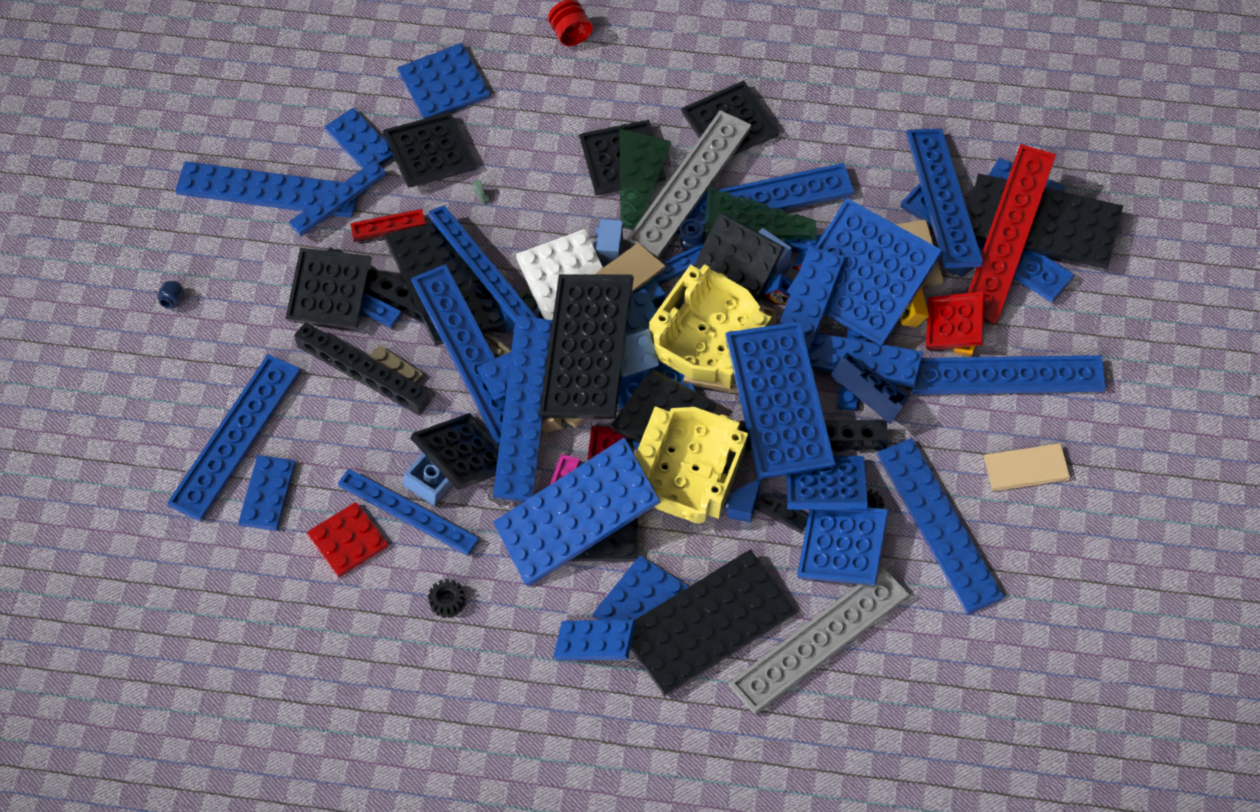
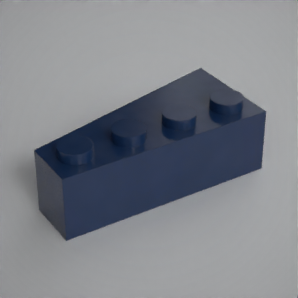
[831,352,910,424]

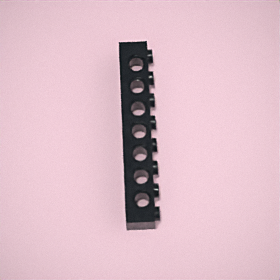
[327,247,424,324]
[294,322,430,416]
[739,420,888,451]

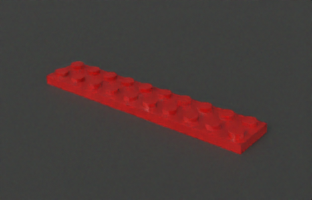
[968,144,1056,325]

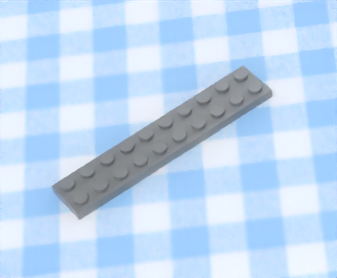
[626,110,751,259]
[729,567,909,715]

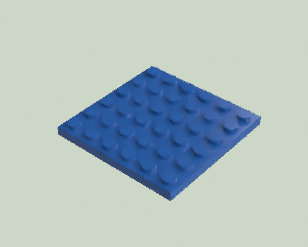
[787,198,943,346]

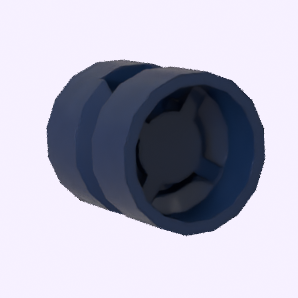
[680,219,704,251]

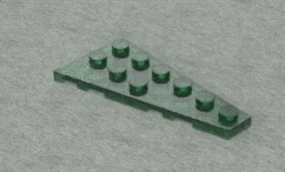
[619,129,671,230]
[704,186,817,240]

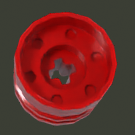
[547,0,593,47]

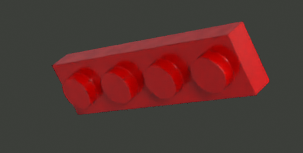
[350,209,425,242]

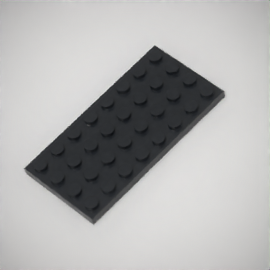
[967,173,1123,269]
[385,223,506,346]
[539,274,634,419]
[631,549,797,697]

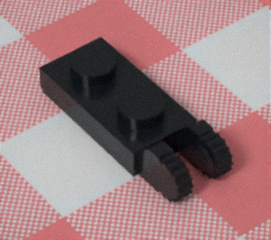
[755,493,808,534]

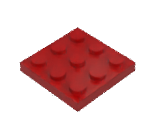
[926,292,985,350]
[307,502,388,578]

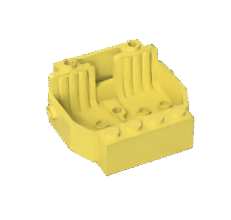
[649,264,771,388]
[635,407,748,523]

